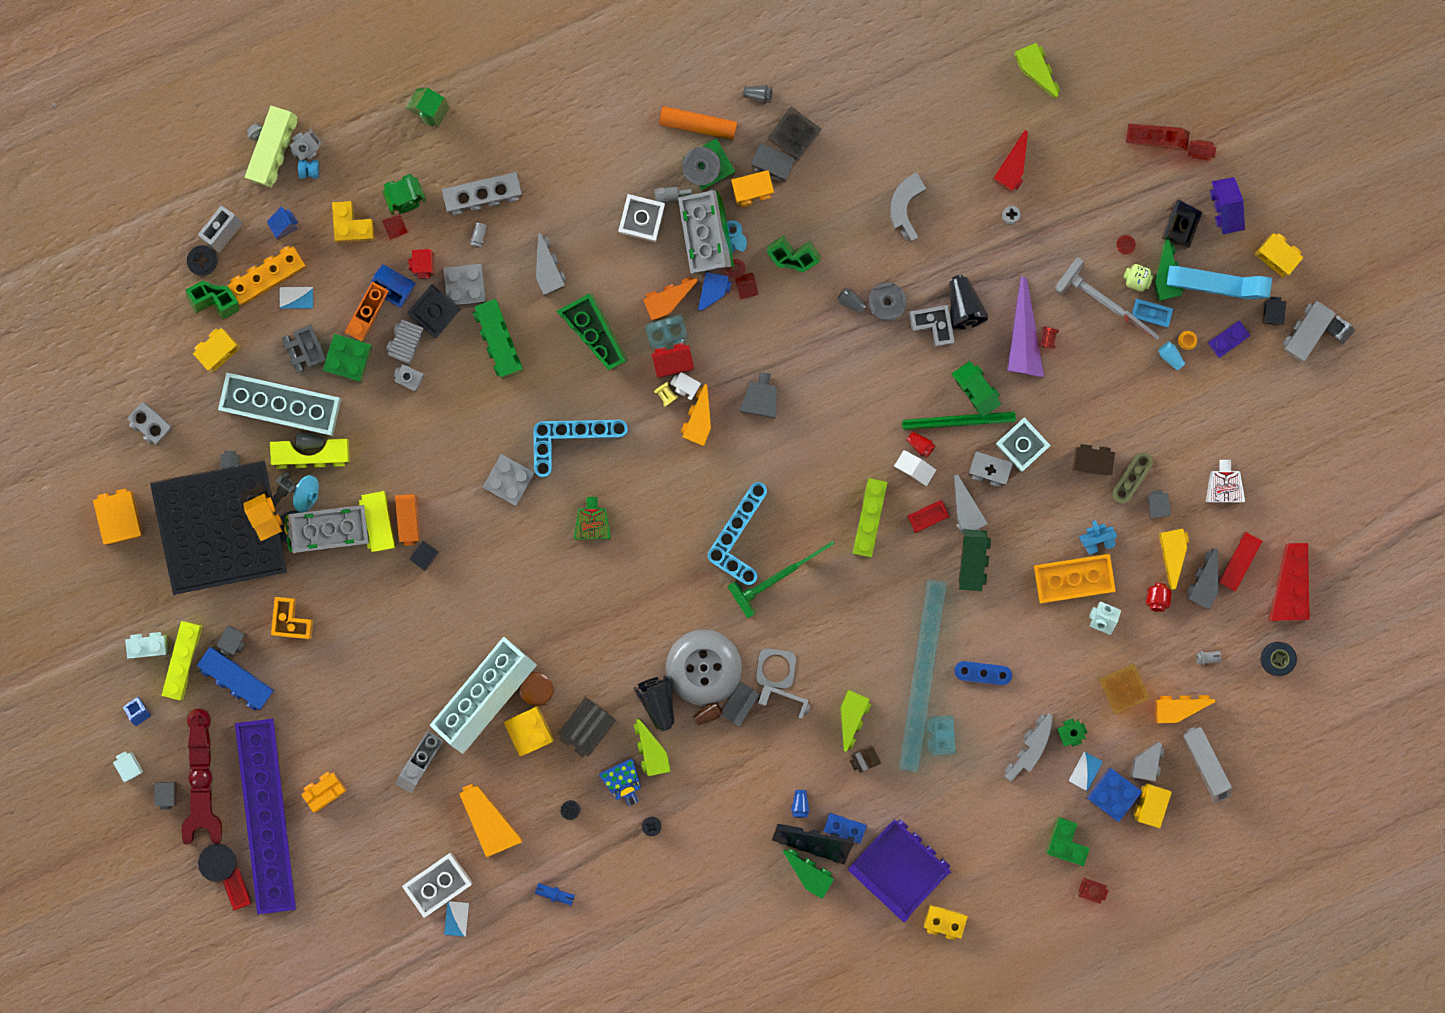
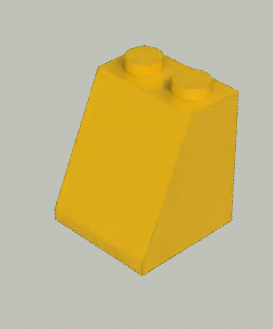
[504,706,554,756]

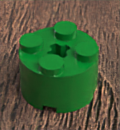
[382,174,426,215]

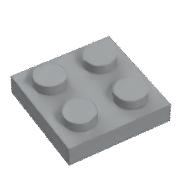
[443,264,486,306]
[483,454,535,506]

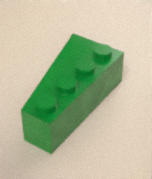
[473,299,524,379]

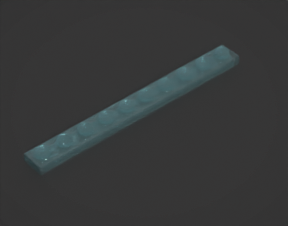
[899,579,947,772]

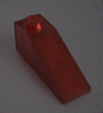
[1126,124,1190,151]

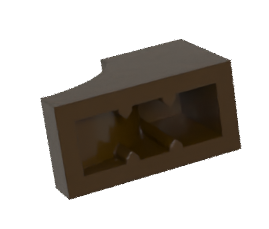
[849,745,881,773]

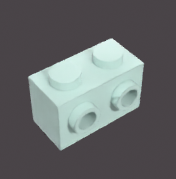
[125,632,169,659]

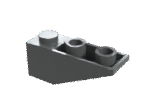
[1186,548,1218,610]

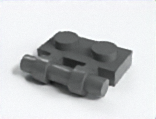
[282,325,326,373]

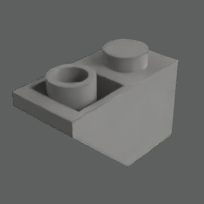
[1131,742,1164,781]

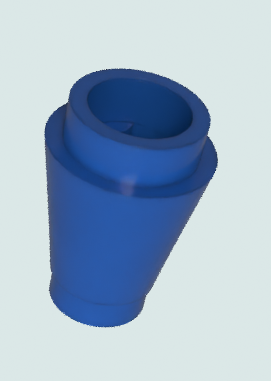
[791,790,810,818]

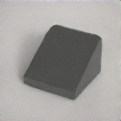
[1325,315,1355,344]

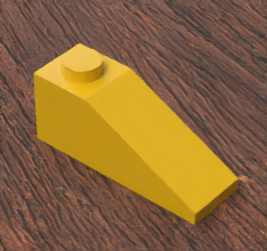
[1159,529,1189,590]

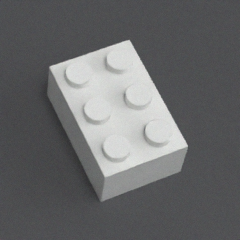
[402,852,473,918]

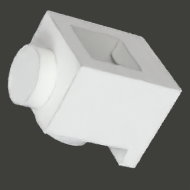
[670,372,701,401]

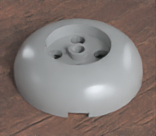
[666,629,742,706]

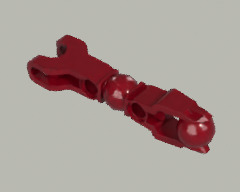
[182,708,222,845]

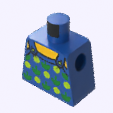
[599,758,641,806]

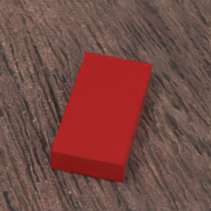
[907,500,950,533]
[223,868,252,911]

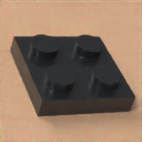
[407,284,461,339]

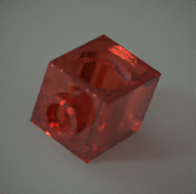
[1077,877,1108,904]

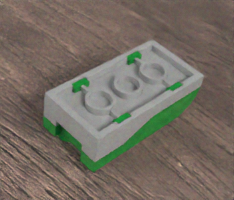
[678,190,734,274]
[285,505,369,553]

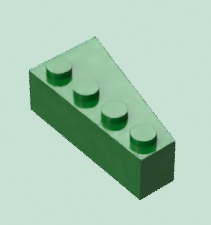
[406,87,450,127]
[556,293,629,370]

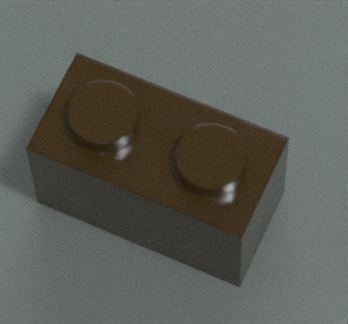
[1072,444,1115,476]

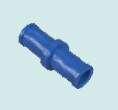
[535,883,575,906]

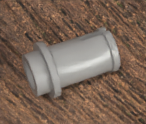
[469,222,487,248]
[1196,651,1221,666]

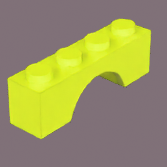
[270,439,350,469]
[161,621,203,700]

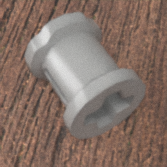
[1002,206,1020,225]

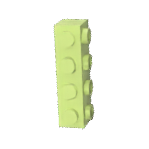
[245,106,298,188]

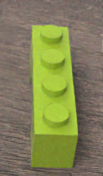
[852,478,887,558]

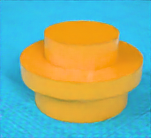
[1178,331,1197,350]

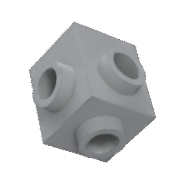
[289,128,322,161]

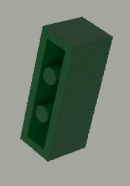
[958,529,991,591]

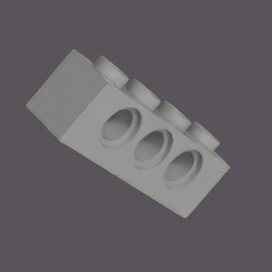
[442,172,522,216]

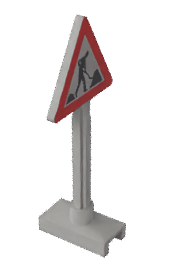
[1055,257,1159,340]

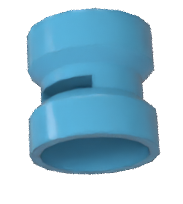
[298,160,319,179]

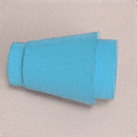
[1158,341,1185,370]

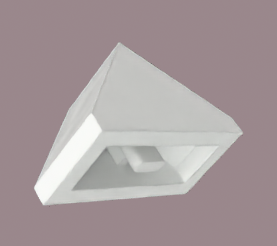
[894,450,936,486]

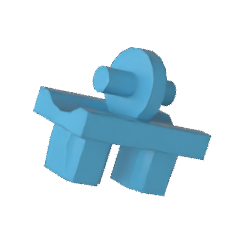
[1079,520,1117,554]

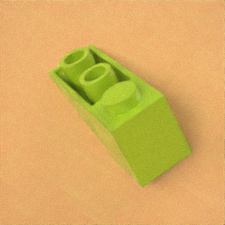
[1014,43,1060,99]
[840,690,871,752]
[634,718,671,776]

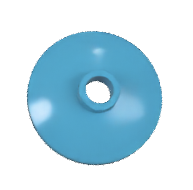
[293,475,319,513]

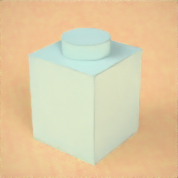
[113,751,143,782]

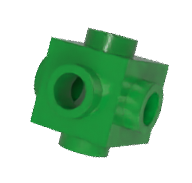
[1056,718,1087,747]

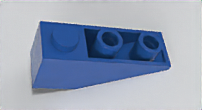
[267,207,298,240]

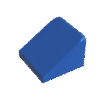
[123,696,151,726]

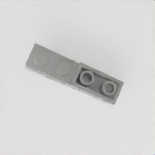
[1004,713,1052,782]

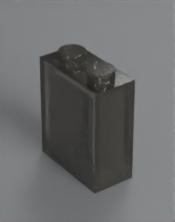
[558,697,616,757]

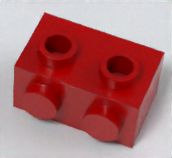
[408,249,435,279]

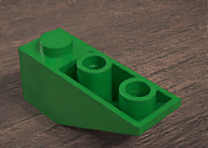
[1154,239,1185,302]
[783,848,834,899]

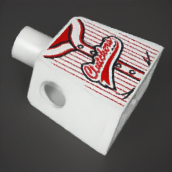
[1206,460,1245,502]

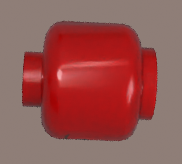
[1146,583,1172,612]

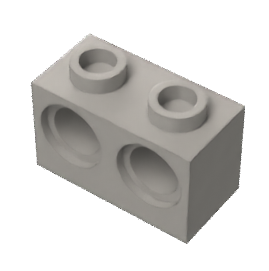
[127,402,173,445]

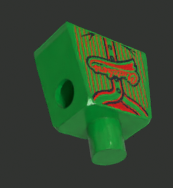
[574,497,611,540]

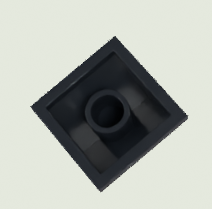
[1161,200,1202,248]

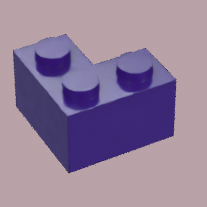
[1210,177,1245,234]

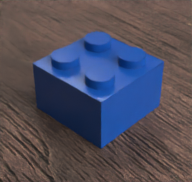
[1086,767,1142,822]

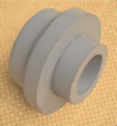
[247,123,263,141]

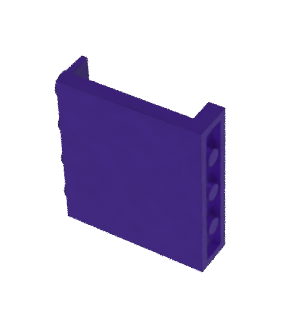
[848,819,951,923]

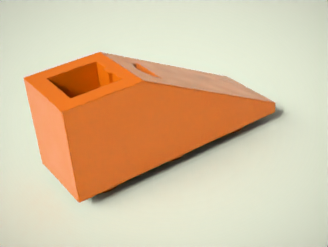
[643,277,698,322]
[345,282,389,341]

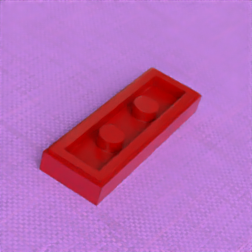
[1218,532,1263,592]

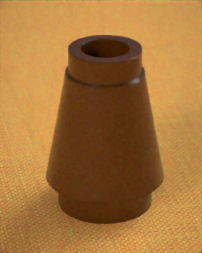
[693,702,723,726]

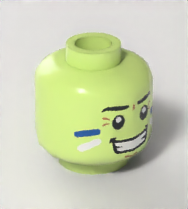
[1124,264,1153,292]

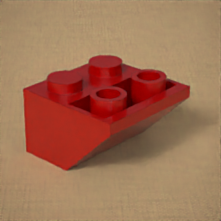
[652,343,694,378]

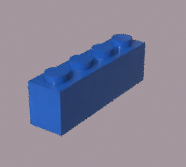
[197,647,275,710]

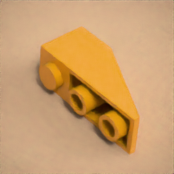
[681,384,711,447]
[1155,695,1215,723]

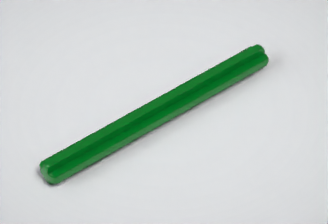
[902,412,1016,430]

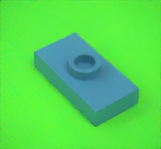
[1132,299,1173,328]

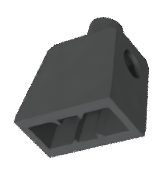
[740,372,777,418]

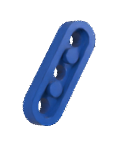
[954,661,1012,685]

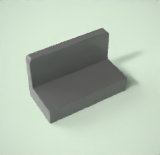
[722,682,760,727]

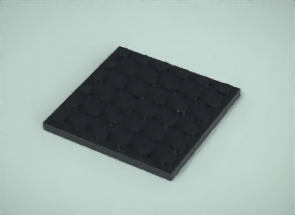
[150,460,287,595]

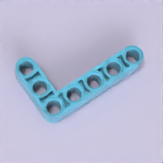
[1166,266,1272,299]
[533,420,628,478]
[708,482,767,585]

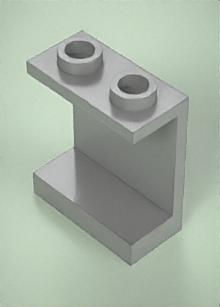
[758,684,811,718]

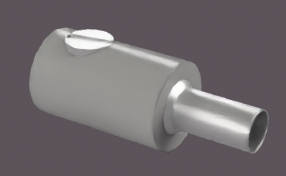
[655,187,692,202]

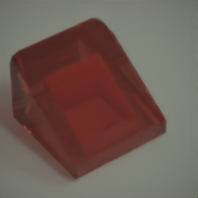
[382,214,408,240]
[735,273,759,300]

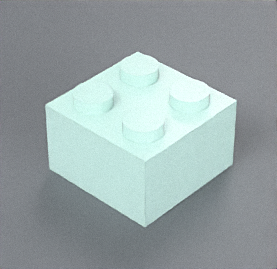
[995,417,1051,472]

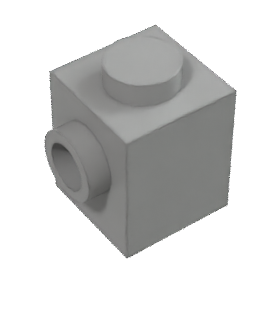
[393,364,424,392]

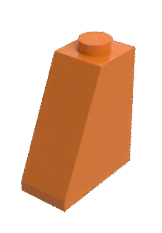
[395,494,420,546]

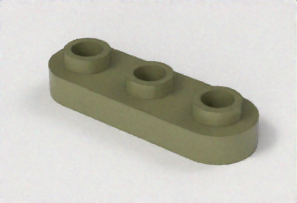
[1112,452,1153,504]

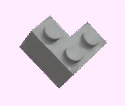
[909,305,955,347]

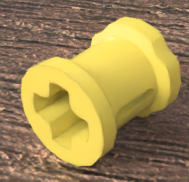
[654,382,679,407]

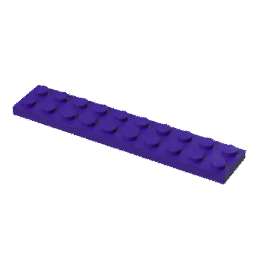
[235,718,296,915]

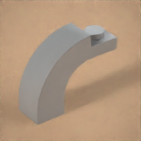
[890,172,926,242]

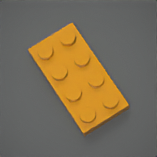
[1033,554,1116,603]

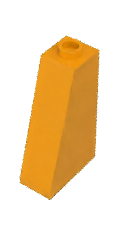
[459,784,523,857]

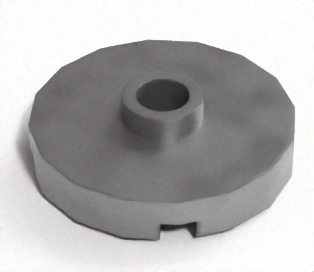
[682,147,721,185]
[868,283,907,321]

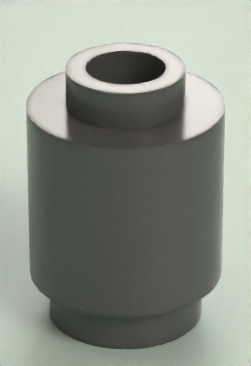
[220,451,240,468]

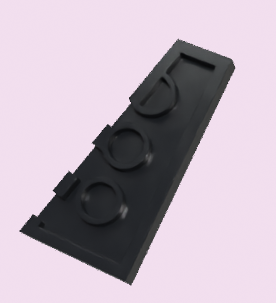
[772,824,855,865]

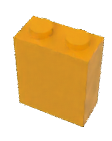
[93,488,144,545]

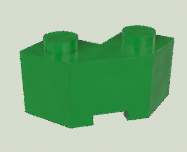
[766,235,821,272]
[185,281,239,320]
[951,361,1001,417]

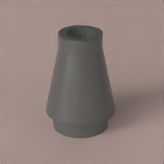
[743,85,772,104]
[837,288,866,314]
[295,432,323,451]

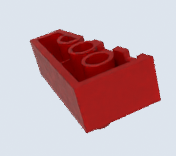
[1268,543,1310,621]

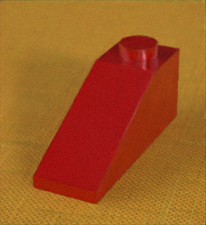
[992,130,1028,192]

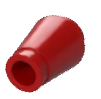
[906,432,936,458]

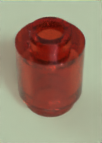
[1188,140,1217,161]

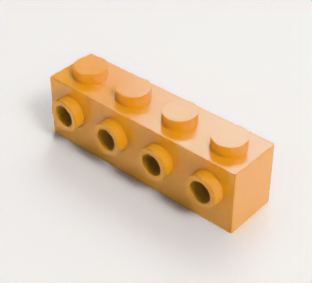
[227,246,307,306]

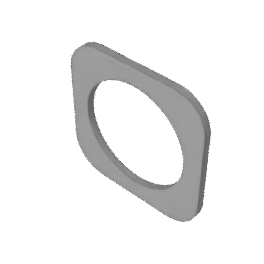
[756,649,796,688]

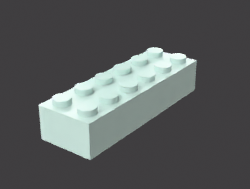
[218,373,341,436]
[430,637,537,754]

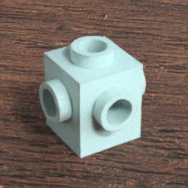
[1089,601,1121,635]

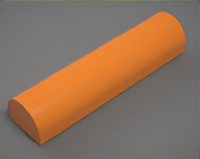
[659,106,737,141]

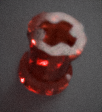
[1039,327,1059,349]

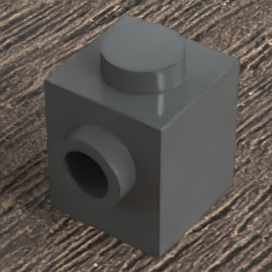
[217,625,247,656]

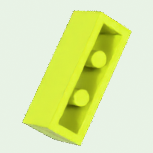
[359,491,396,552]

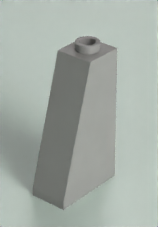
[1183,727,1232,804]

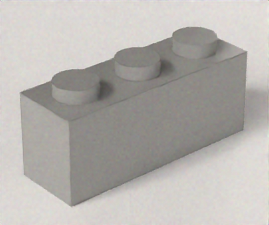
[1283,301,1336,362]

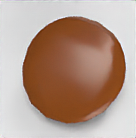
[519,672,553,706]

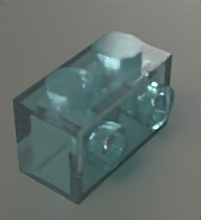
[926,715,956,755]

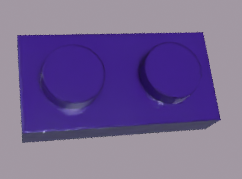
[1208,320,1250,358]

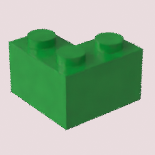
[1045,816,1090,866]

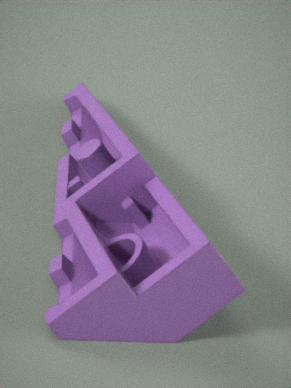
[1007,277,1044,377]

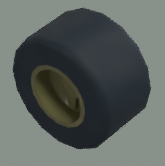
[1260,642,1297,676]

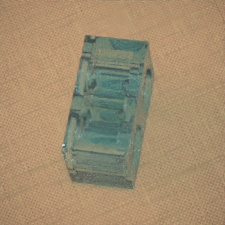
[645,315,688,349]

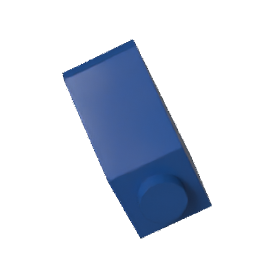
[698,272,731,311]

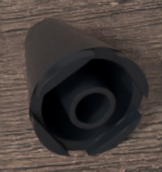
[949,275,989,330]
[634,676,675,731]

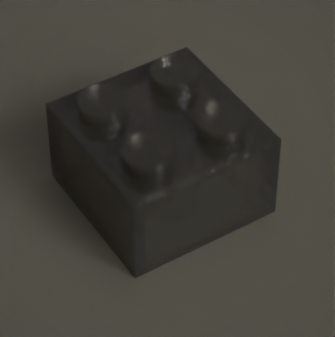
[768,106,822,162]

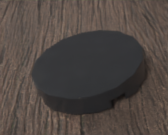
[198,844,237,883]

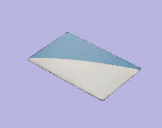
[280,287,313,309]
[1069,752,1103,791]
[444,901,469,937]

